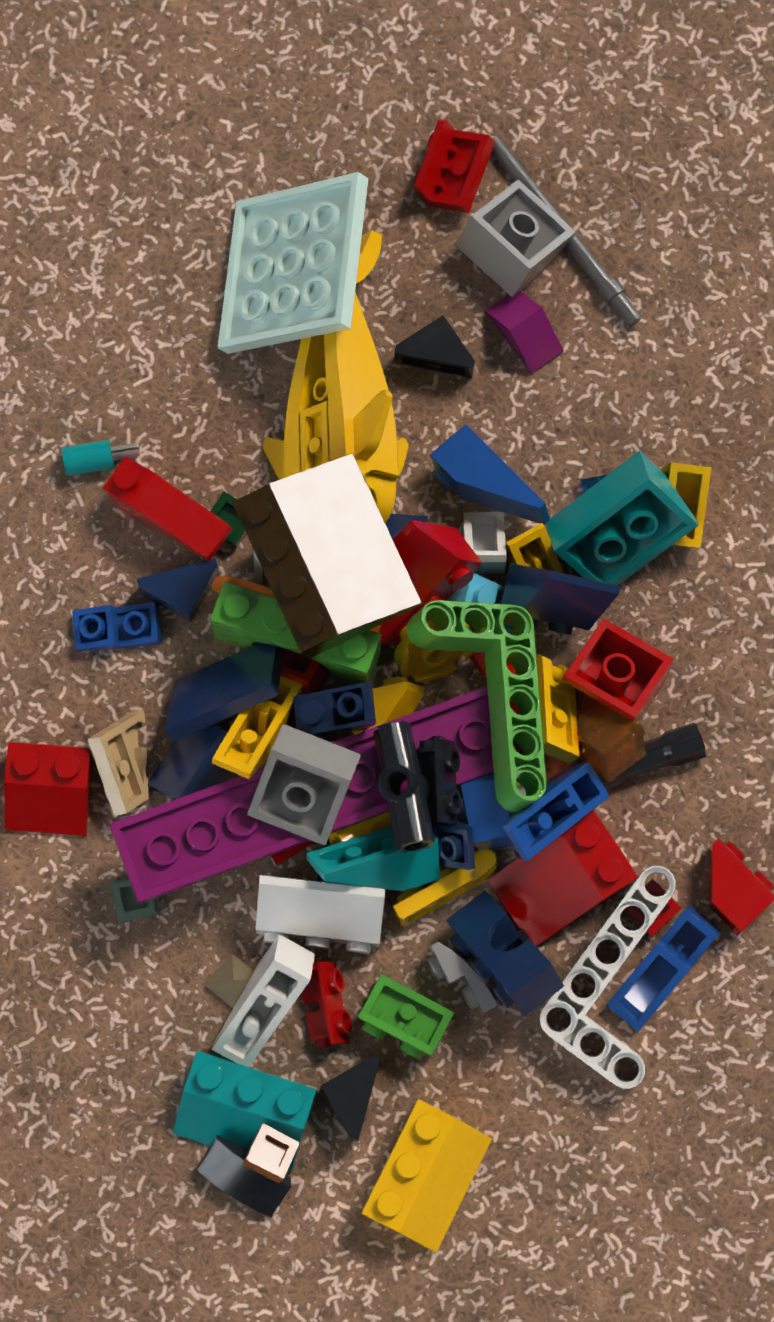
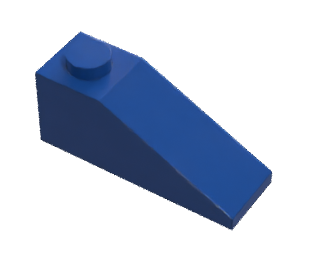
[430,424,550,525]
[502,761,610,862]

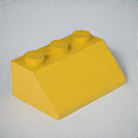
[361,1099,492,1253]

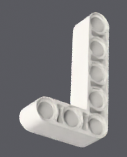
[540,866,676,1089]

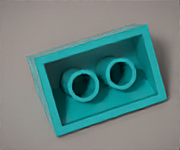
[546,451,698,586]
[173,1050,317,1172]

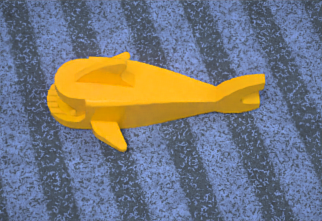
[263,231,408,523]

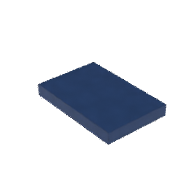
[165,643,285,741]

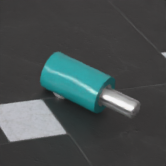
[62,439,140,477]

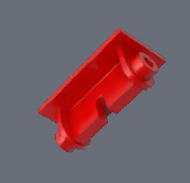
[302,961,352,1049]

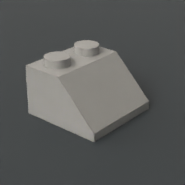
[455,180,576,298]
[247,724,361,845]

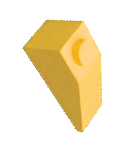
[212,676,303,779]

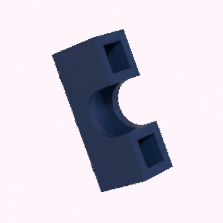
[446,890,564,1017]

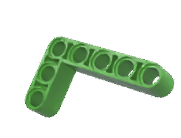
[406,600,546,812]

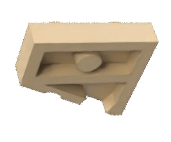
[88,710,149,816]

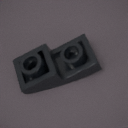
[197,1135,291,1218]

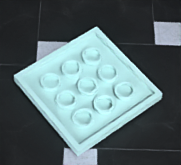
[217,172,368,354]

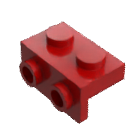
[414,119,495,213]

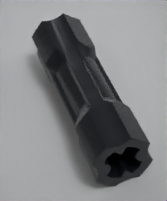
[578,723,706,789]

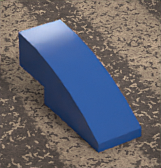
[606,905,722,1032]

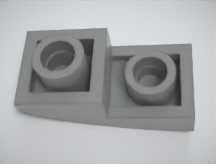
[427,942,498,1016]

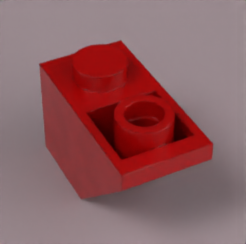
[708,838,774,936]

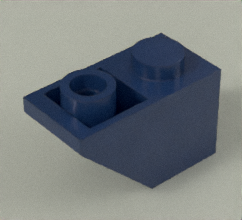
[293,682,376,741]

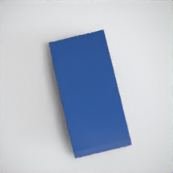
[72,602,163,652]

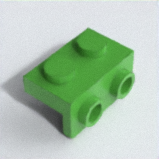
[357,974,455,1060]

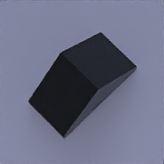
[394,315,475,378]
[321,1056,380,1142]

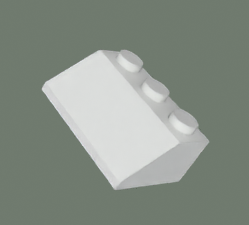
[255,875,385,954]

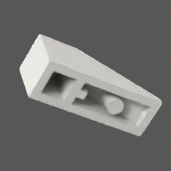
[212,934,315,1067]

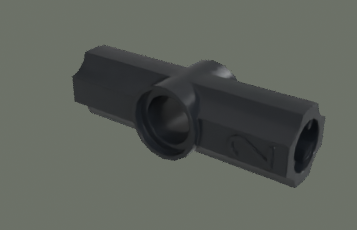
[373,721,435,853]

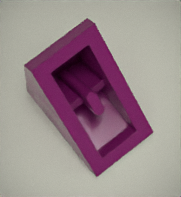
[485,291,564,374]

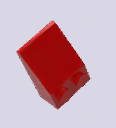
[487,809,639,947]

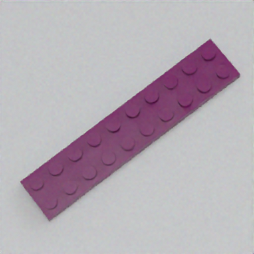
[109,686,523,905]

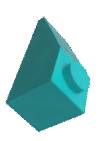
[306,826,440,891]

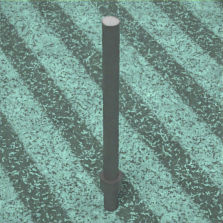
[492,136,642,327]

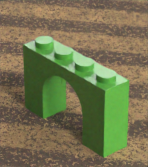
[210,581,381,685]

